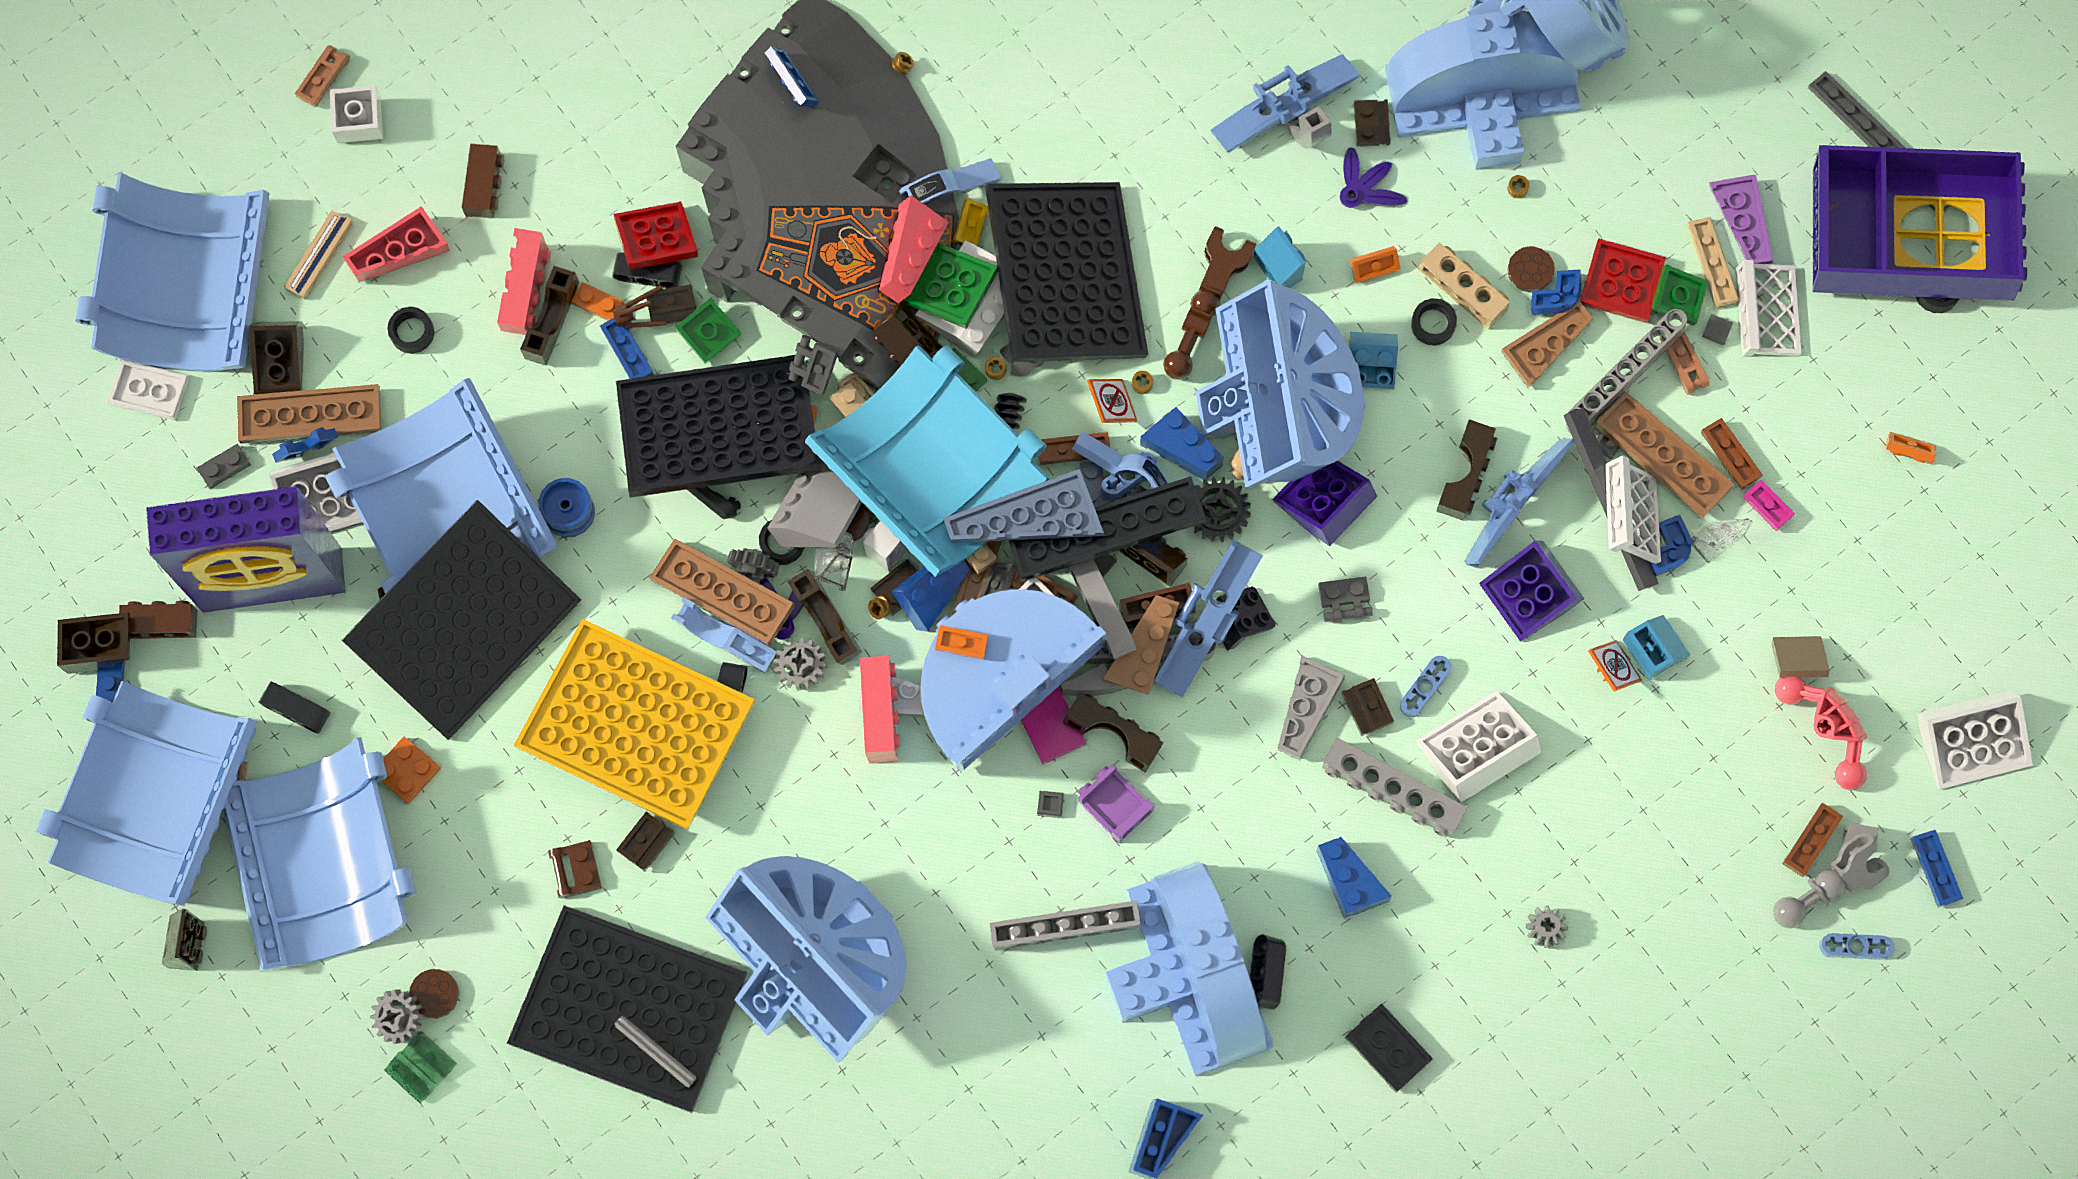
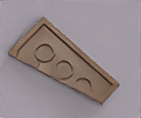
[1501,300,1593,389]
[1103,595,1179,695]

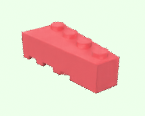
[879,196,949,303]
[342,206,450,283]
[497,228,551,335]
[860,655,900,764]

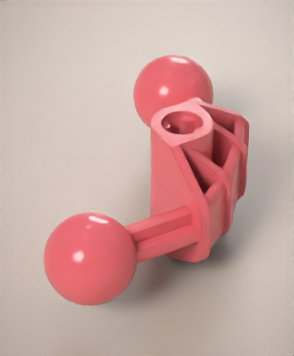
[1775,677,1867,790]

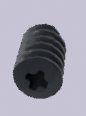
[994,393,1027,429]

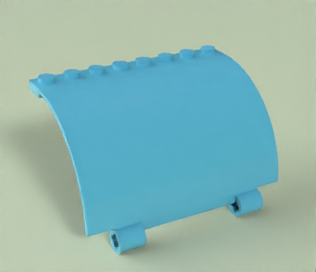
[805,345,1049,577]

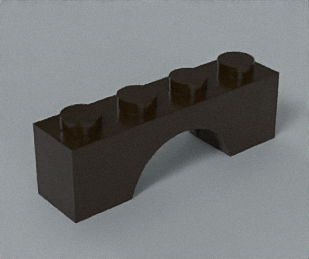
[520,266,580,366]
[1436,419,1498,521]
[787,568,862,665]
[1063,692,1164,773]

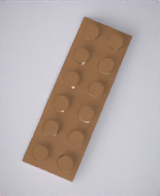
[237,384,382,444]
[1594,392,1735,518]
[649,538,795,646]

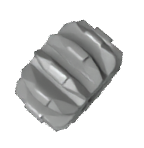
[1525,905,1568,948]

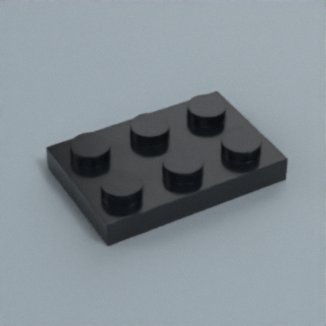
[1345,1003,1433,1093]

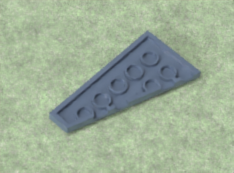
[943,469,1105,543]

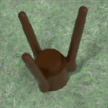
[613,285,668,330]

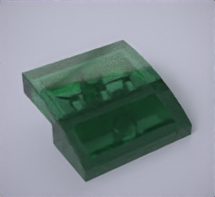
[384,1031,457,1103]

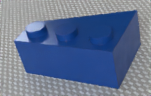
[1140,407,1224,480]
[891,561,970,632]
[1316,837,1392,919]
[1128,1098,1204,1179]

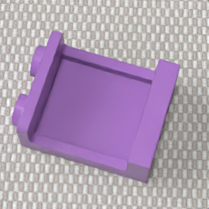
[1078,764,1154,843]

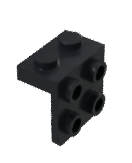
[1216,586,1275,651]

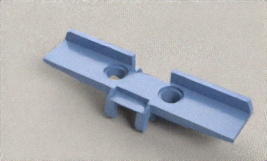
[1211,54,1360,153]
[1464,438,1574,568]
[1153,539,1263,697]

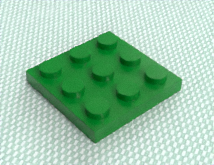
[903,243,998,329]

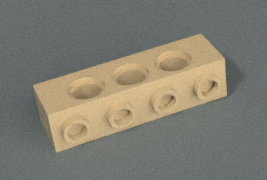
[1419,242,1510,330]

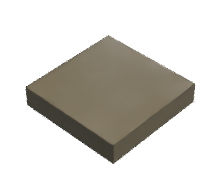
[1772,636,1830,678]

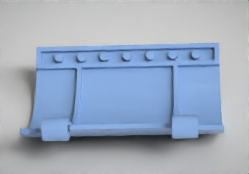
[75,172,270,371]
[325,378,558,594]
[35,681,257,906]
[223,737,416,972]

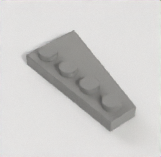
[1278,655,1345,761]

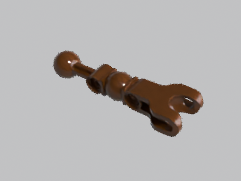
[1163,226,1256,380]

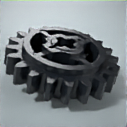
[1194,477,1251,542]

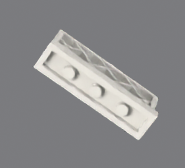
[1736,260,1802,357]
[1605,456,1661,564]

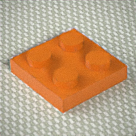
[380,736,441,805]

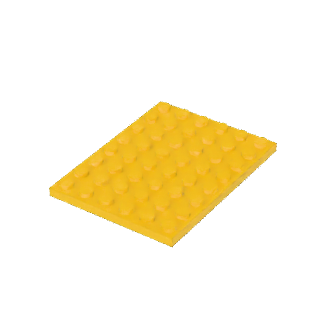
[513,618,755,830]

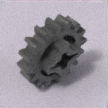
[727,548,780,580]

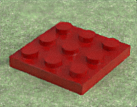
[613,201,698,270]
[1580,238,1666,323]

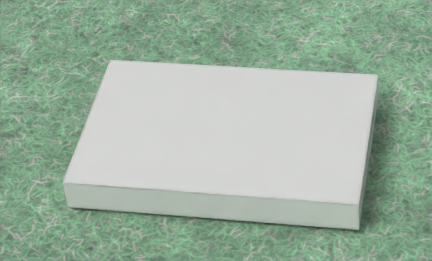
[107,360,190,421]

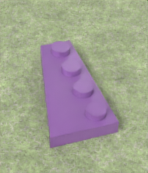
[1709,174,1773,264]

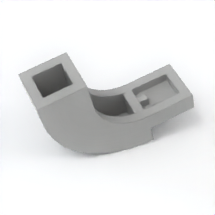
[1286,106,1332,149]

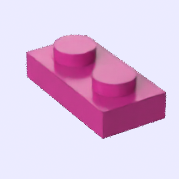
[1743,480,1795,531]

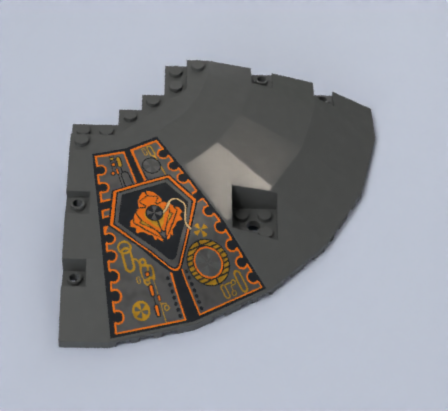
[675,0,958,390]

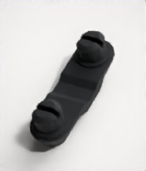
[687,486,741,519]

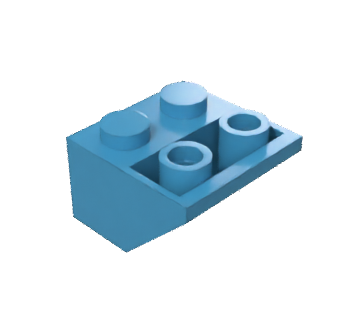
[1253,226,1306,288]
[1349,332,1398,389]
[1623,615,1690,680]

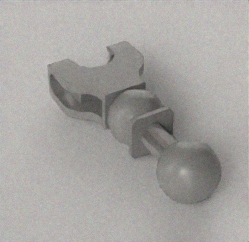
[1773,833,1890,928]

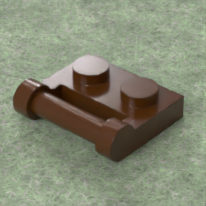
[548,840,602,899]

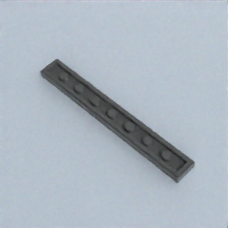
[1808,71,1950,211]
[1563,408,1659,591]

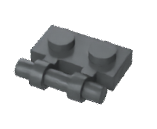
[789,335,839,395]
[1318,576,1373,623]

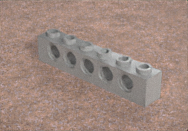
[1322,737,1468,838]
[989,900,1142,950]

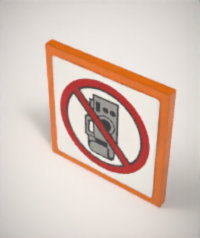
[1087,379,1138,423]
[1588,640,1642,692]

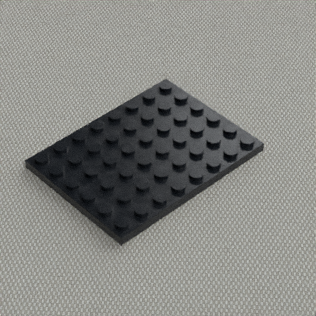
[985,182,1149,362]
[616,355,821,498]
[341,500,581,740]
[507,905,747,1113]

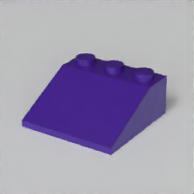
[1272,460,1378,546]
[1479,540,1585,642]

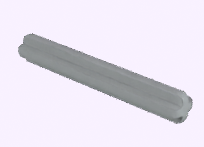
[615,1016,696,1087]

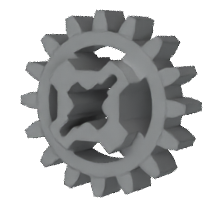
[773,637,826,691]
[370,989,424,1044]

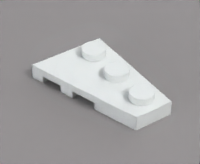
[859,677,925,715]

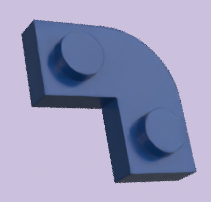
[1531,269,1582,315]
[272,427,338,463]
[1649,514,1692,576]

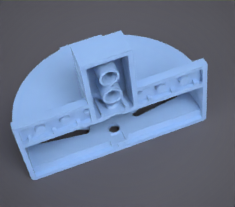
[1467,0,1629,72]
[1385,11,1581,170]
[1195,280,1366,489]
[921,589,1106,773]
[705,856,906,1063]
[1106,861,1273,1076]

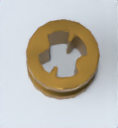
[891,52,915,74]
[1507,175,1529,199]
[985,357,1006,380]
[1132,371,1153,394]
[868,595,892,619]

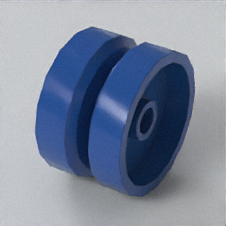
[538,478,595,538]

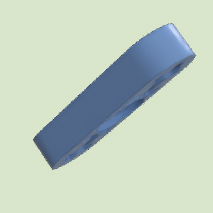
[1101,452,1157,501]
[1400,656,1451,717]
[1819,933,1894,960]

